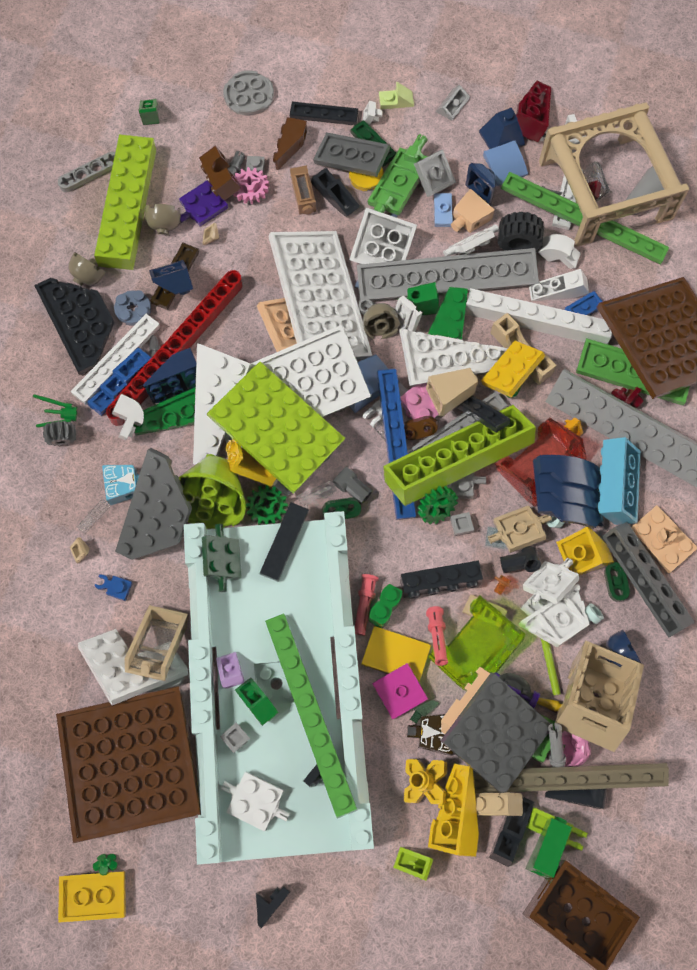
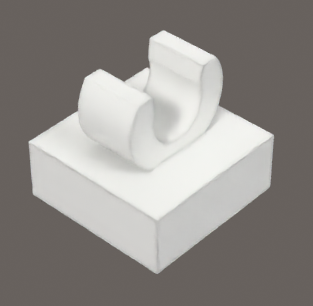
[363,101,382,125]

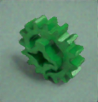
[246,485,288,525]
[418,486,458,525]

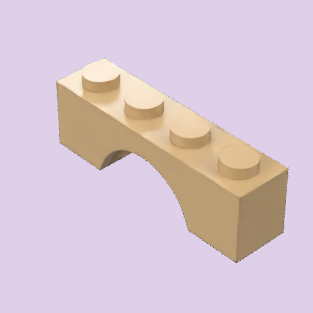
[491,313,557,385]

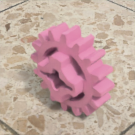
[233,167,269,204]

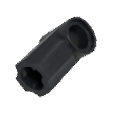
[500,546,541,574]

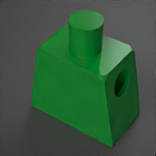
[398,282,440,315]

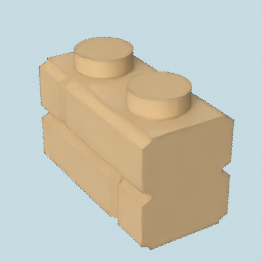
[475,793,523,816]

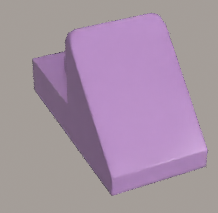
[216,652,244,688]

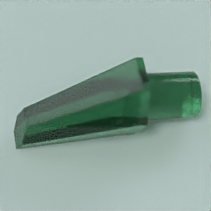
[410,700,439,724]

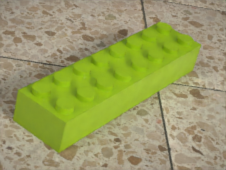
[94,134,156,270]
[383,405,536,506]

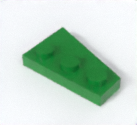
[428,287,468,340]

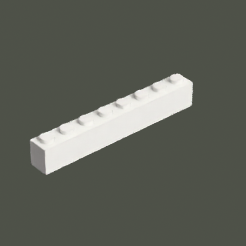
[465,288,612,344]

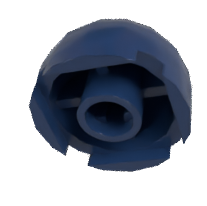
[606,630,642,667]

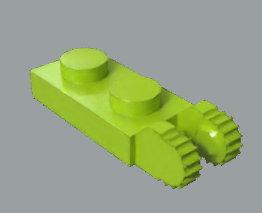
[526,807,588,851]

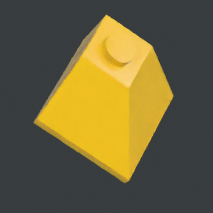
[556,527,614,576]

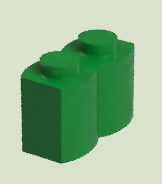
[369,584,402,629]

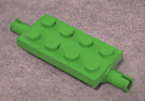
[368,134,428,215]

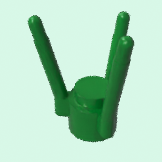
[33,394,77,428]

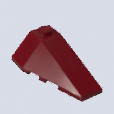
[516,80,551,142]

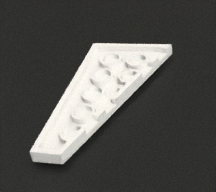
[399,329,508,386]
[193,343,251,465]

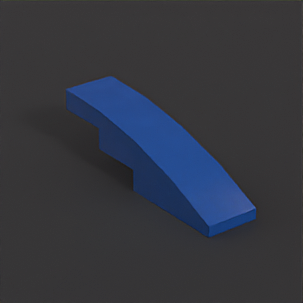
[87,347,152,416]

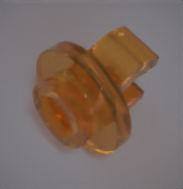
[494,575,513,595]

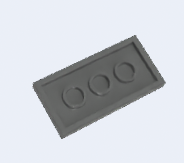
[313,132,390,177]

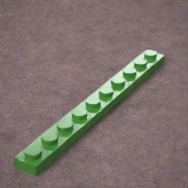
[501,172,669,265]
[265,613,358,819]

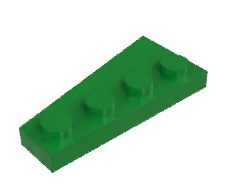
[133,387,196,436]

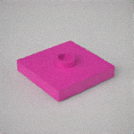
[372,663,428,719]

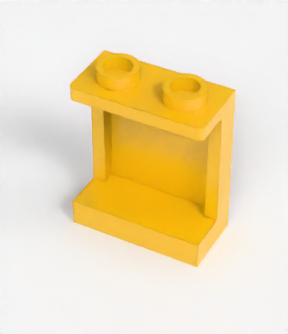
[226,439,276,486]

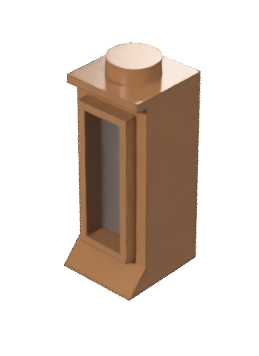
[290,165,316,215]

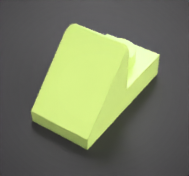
[379,82,414,109]

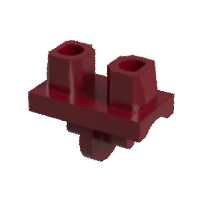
[611,386,644,408]

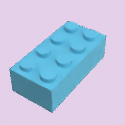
[598,437,641,525]

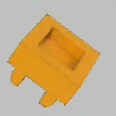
[558,417,583,444]

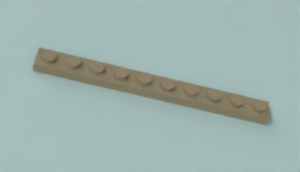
[473,763,669,793]

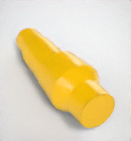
[537,698,562,712]

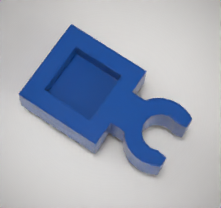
[94,574,133,601]

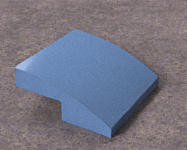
[483,141,528,186]

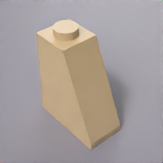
[426,368,478,417]

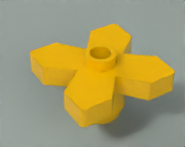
[404,759,447,805]

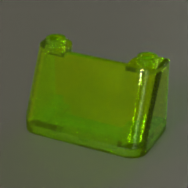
[428,595,526,691]

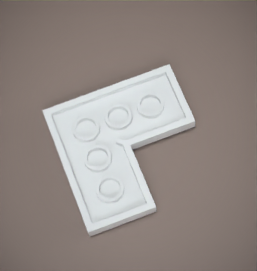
[78,629,188,705]

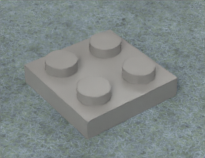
[414,149,456,197]

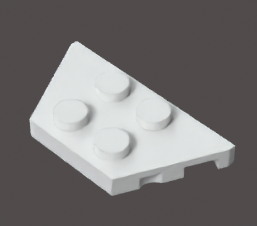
[519,584,590,647]

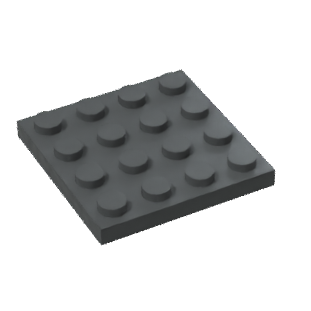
[440,673,550,793]

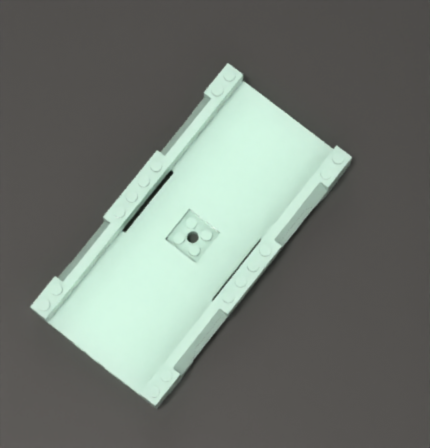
[184,511,374,865]

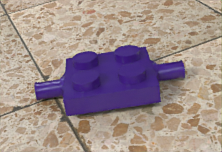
[179,180,228,227]

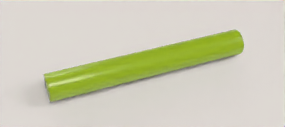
[540,638,561,696]

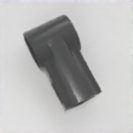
[332,467,372,504]

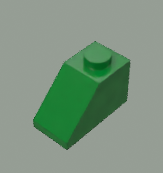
[235,677,279,726]

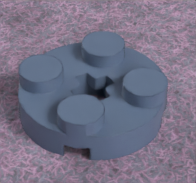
[114,290,151,326]

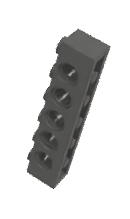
[601,522,695,638]

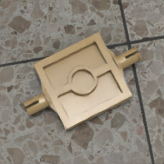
[487,505,552,553]

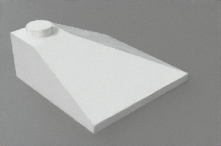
[349,208,417,264]

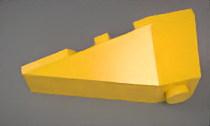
[428,764,479,857]

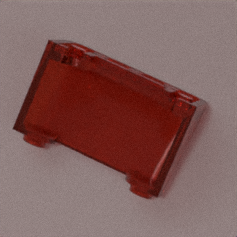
[495,418,587,507]

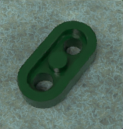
[322,497,361,519]
[604,562,630,602]

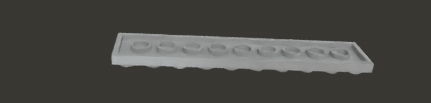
[357,248,539,301]
[545,369,697,487]

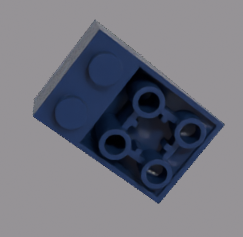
[143,348,197,404]

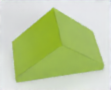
[393,847,433,881]

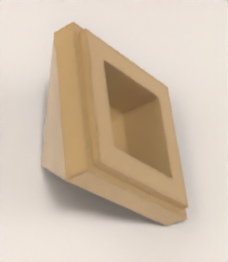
[202,223,219,245]
[70,537,90,564]

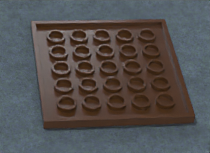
[597,277,697,399]
[56,686,201,843]

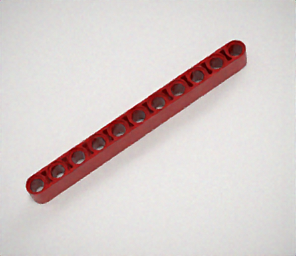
[106,270,243,426]

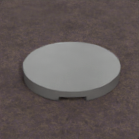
[223,70,274,116]

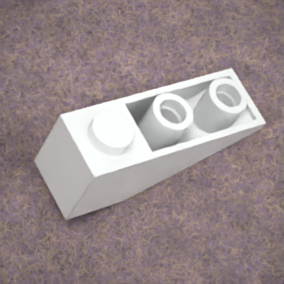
[529,269,589,301]

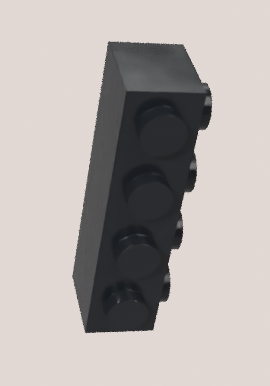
[400,560,483,599]

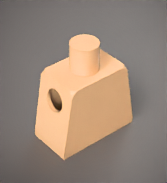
[451,189,495,233]

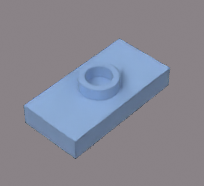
[434,193,453,227]

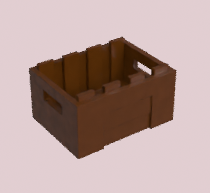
[522,860,640,970]

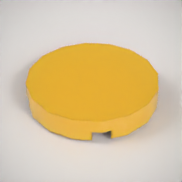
[349,167,383,191]

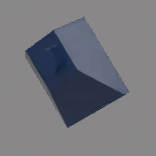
[479,107,525,149]
[465,163,495,206]
[149,260,193,295]

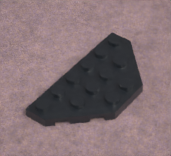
[34,278,114,375]

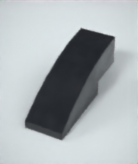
[310,167,360,217]
[489,796,535,867]

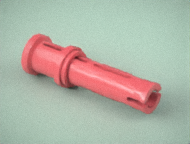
[354,574,379,636]
[426,606,448,666]

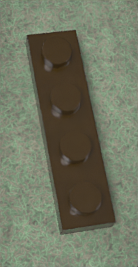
[150,242,199,310]

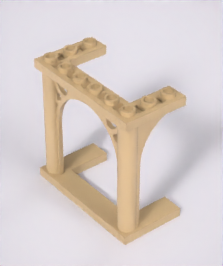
[539,102,689,247]

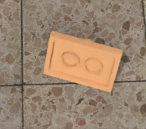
[257,298,297,352]
[631,505,697,574]

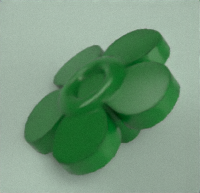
[93,854,118,876]

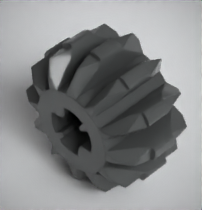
[43,421,76,446]

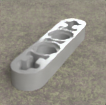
[58,152,115,192]

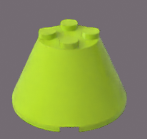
[178,454,246,529]

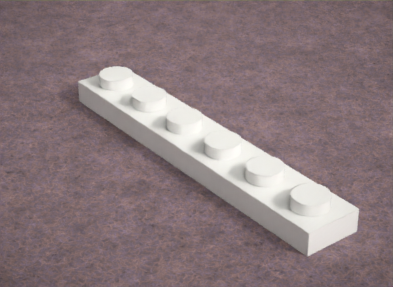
[71,314,161,405]

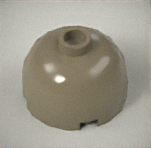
[145,204,181,234]
[68,252,106,286]
[363,303,400,339]

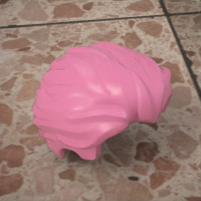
[562,731,591,767]

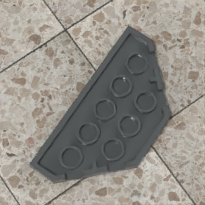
[115,448,192,560]

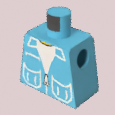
[102,465,140,505]

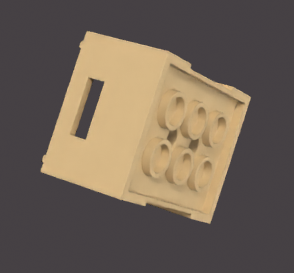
[554,640,644,752]

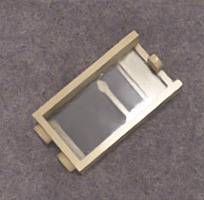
[125,605,188,681]

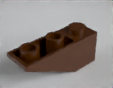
[273,117,307,170]

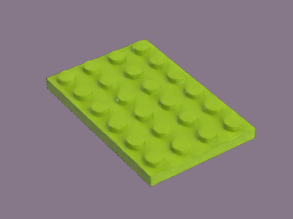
[207,362,345,494]

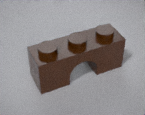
[199,145,241,201]

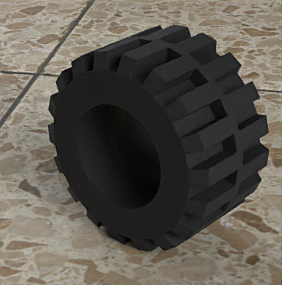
[498,212,544,252]

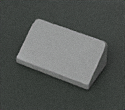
[436,85,470,121]

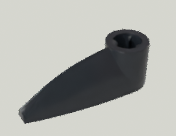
[545,789,607,810]

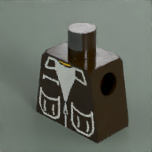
[407,714,453,756]

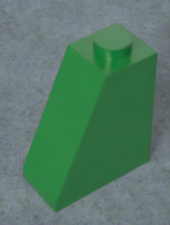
[525,816,572,878]

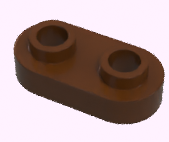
[404,416,438,440]

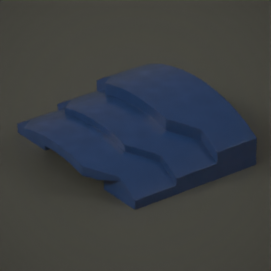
[533,455,604,529]

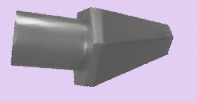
[149,335,161,357]

